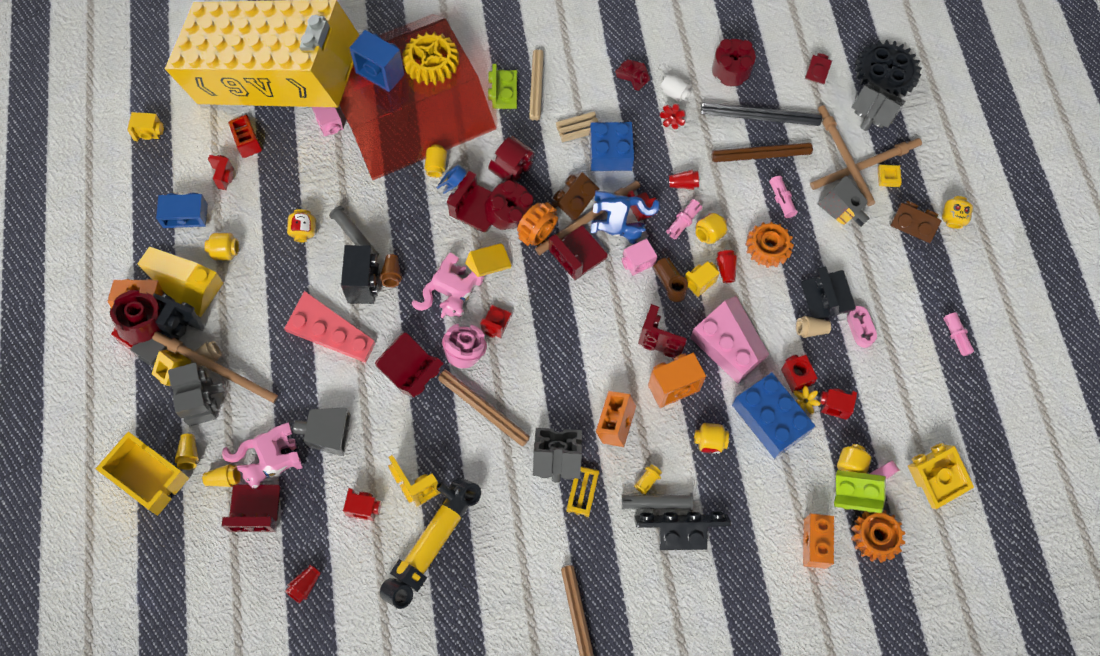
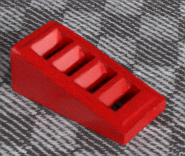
[228,115,262,158]

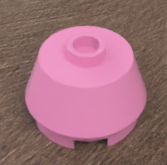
[442,324,487,368]

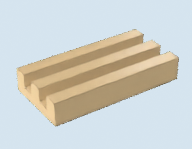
[556,111,598,143]

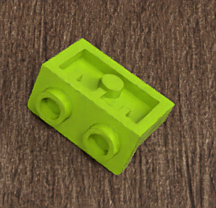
[488,64,517,109]
[834,470,886,513]

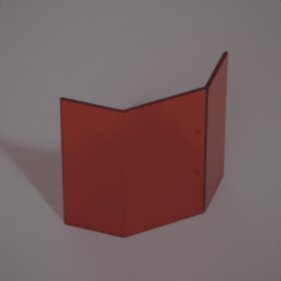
[339,14,496,181]

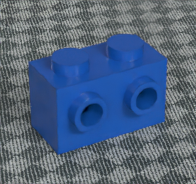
[156,193,208,228]

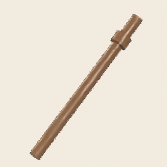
[818,105,875,206]
[810,138,922,190]
[535,180,640,256]
[152,331,278,403]

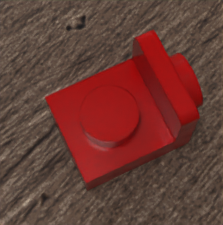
[480,305,512,338]

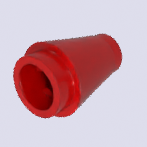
[669,169,699,190]
[716,250,737,283]
[285,565,321,603]

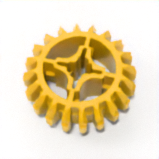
[402,31,459,86]

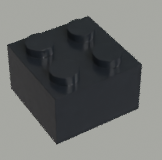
[341,245,380,304]

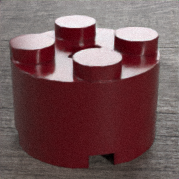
[712,39,756,86]
[488,136,535,183]
[485,180,533,230]
[110,290,162,345]

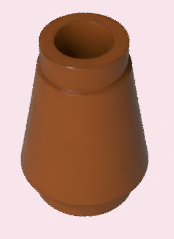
[380,254,402,288]

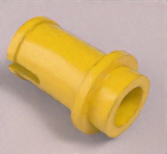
[634,464,662,495]

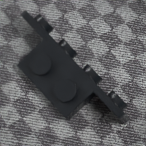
[634,511,731,550]

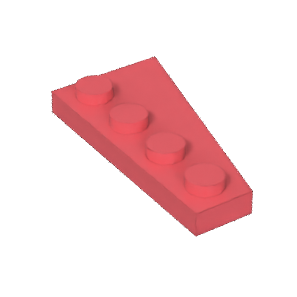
[284,291,375,363]

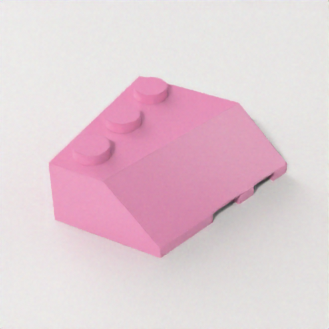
[690,296,769,384]

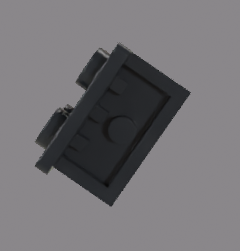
[801,266,856,319]
[153,293,204,340]

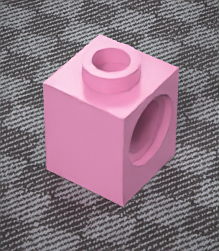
[312,107,343,137]
[621,239,657,276]

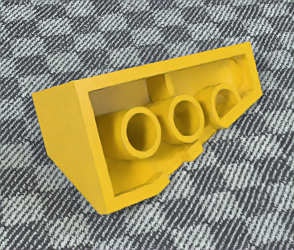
[137,247,224,318]

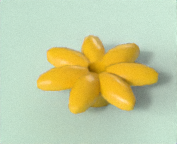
[794,386,821,414]

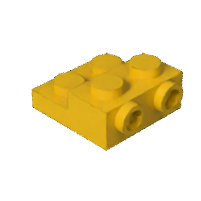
[908,443,974,509]

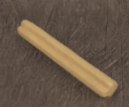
[529,49,543,121]

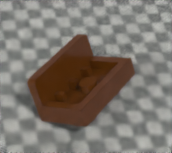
[551,172,600,221]
[890,201,942,243]

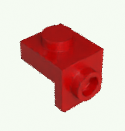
[208,155,234,190]

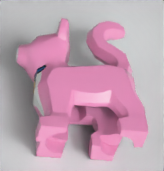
[412,252,484,318]
[222,423,303,488]

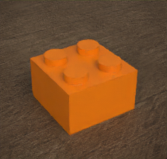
[648,352,706,408]

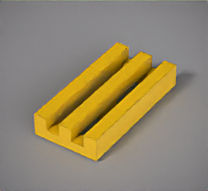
[566,466,599,517]

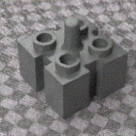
[851,81,906,131]
[168,363,226,426]
[533,428,582,483]

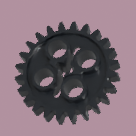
[854,40,922,97]

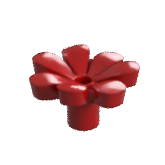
[660,103,686,129]

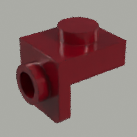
[805,53,832,85]
[615,59,650,91]

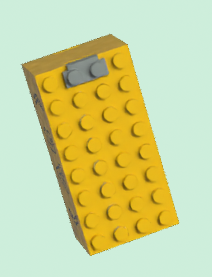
[165,0,360,107]

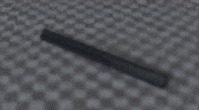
[701,102,822,126]

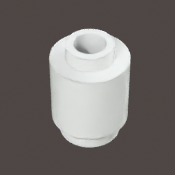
[660,75,692,103]

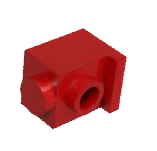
[819,389,857,420]
[343,488,382,521]

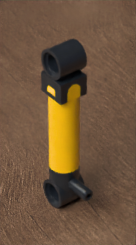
[380,478,481,609]

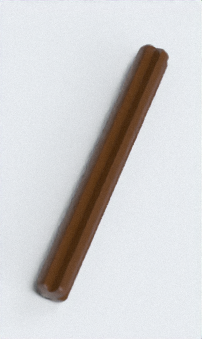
[711,142,813,163]

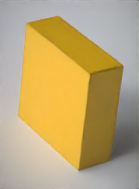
[877,165,902,187]

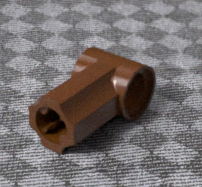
[653,258,688,302]

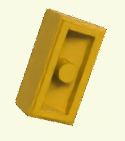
[465,243,512,277]

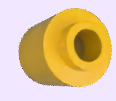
[424,145,447,178]

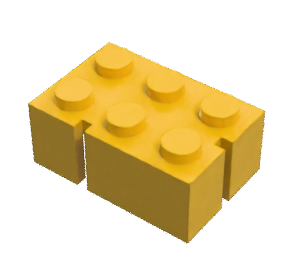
[95,431,189,516]

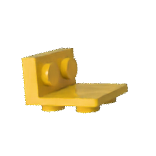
[388,455,440,507]

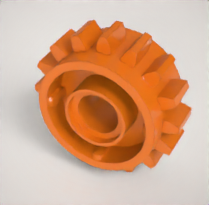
[517,202,558,246]
[745,222,794,268]
[851,510,906,563]

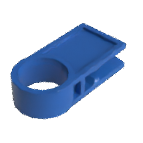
[436,164,467,194]

